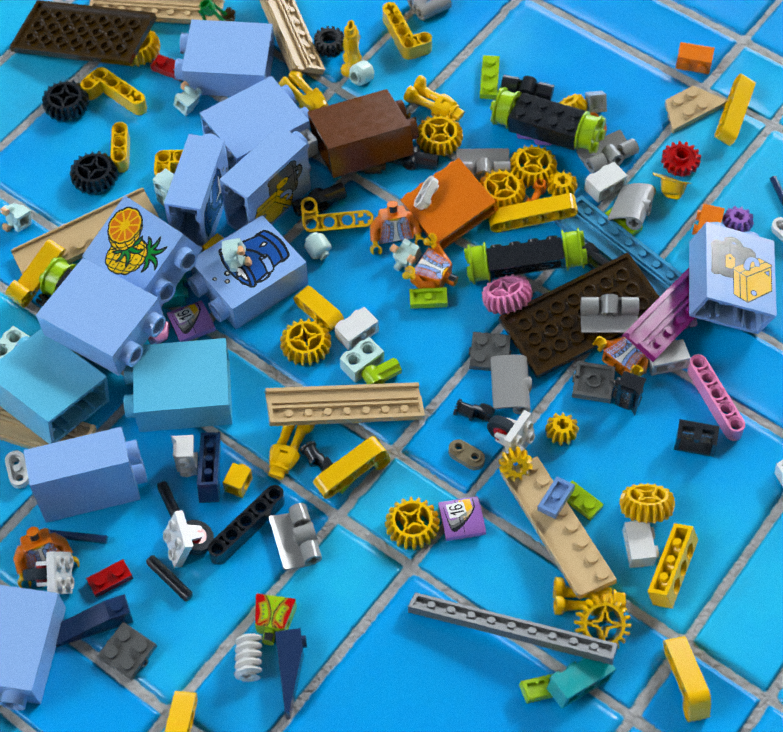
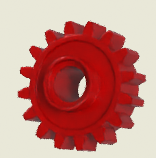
[661,141,701,177]

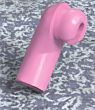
[148,321,170,344]

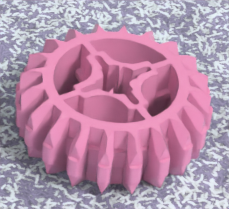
[482,274,533,315]

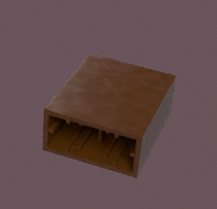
[307,89,419,178]

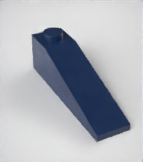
[197,432,221,503]
[56,594,134,647]
[275,628,307,720]

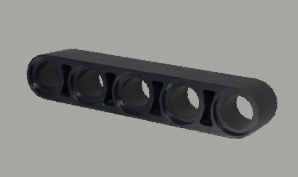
[208,485,285,565]

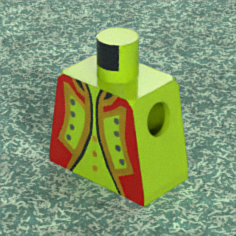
[255,593,297,645]

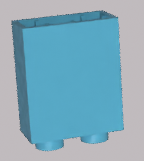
[0,329,109,444]
[124,338,233,432]

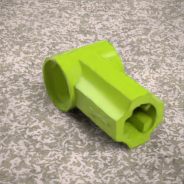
[361,358,402,384]

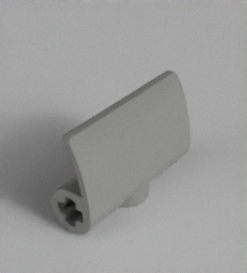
[576,130,639,173]
[456,148,510,181]
[608,183,656,230]
[580,294,639,333]
[490,355,532,414]
[269,503,322,570]

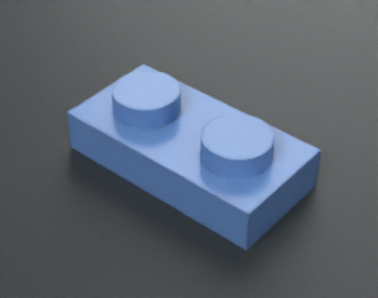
[538,477,575,519]

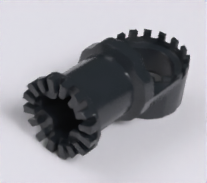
[453,399,495,422]
[300,441,333,472]

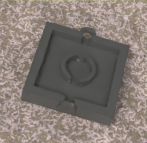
[469,332,511,371]
[572,361,616,403]
[97,622,157,681]

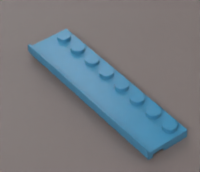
[554,195,682,297]

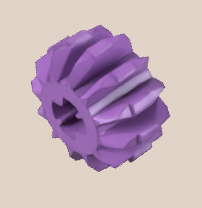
[722,206,754,232]

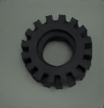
[314,26,344,58]

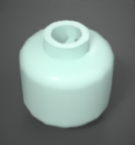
[349,61,374,86]
[304,232,331,260]

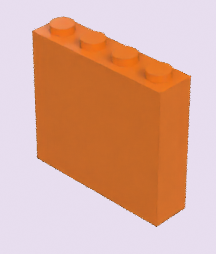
[400,158,499,249]

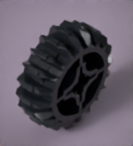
[42,80,89,122]
[70,151,119,195]

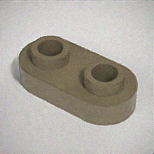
[448,439,485,470]

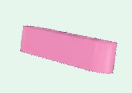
[687,354,745,441]

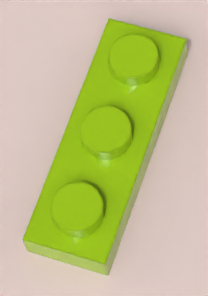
[480,55,500,100]

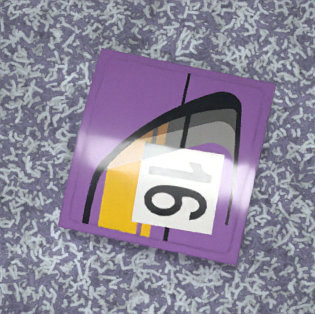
[167,300,216,342]
[438,496,486,541]

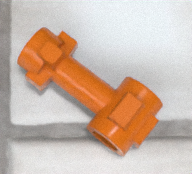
[526,178,547,202]

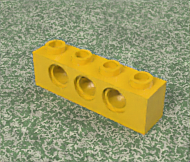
[647,523,698,609]

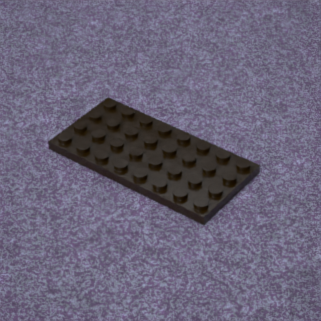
[9,0,157,66]
[499,252,659,379]

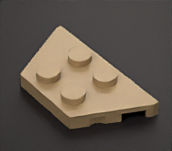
[665,86,727,133]

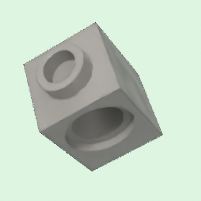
[585,91,607,113]

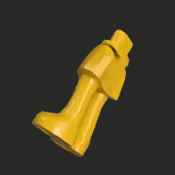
[341,20,362,77]
[278,70,328,111]
[404,75,465,122]
[268,424,315,480]
[553,577,626,616]

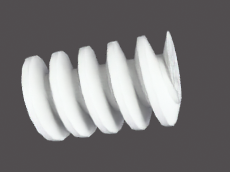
[234,634,262,682]

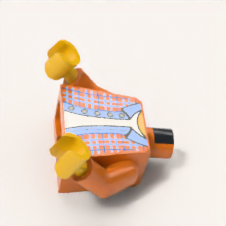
[369,201,425,255]
[402,233,459,289]
[593,336,648,377]
[13,527,80,588]

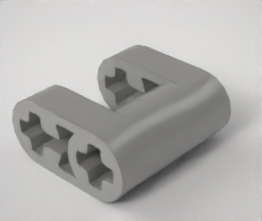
[407,0,452,21]

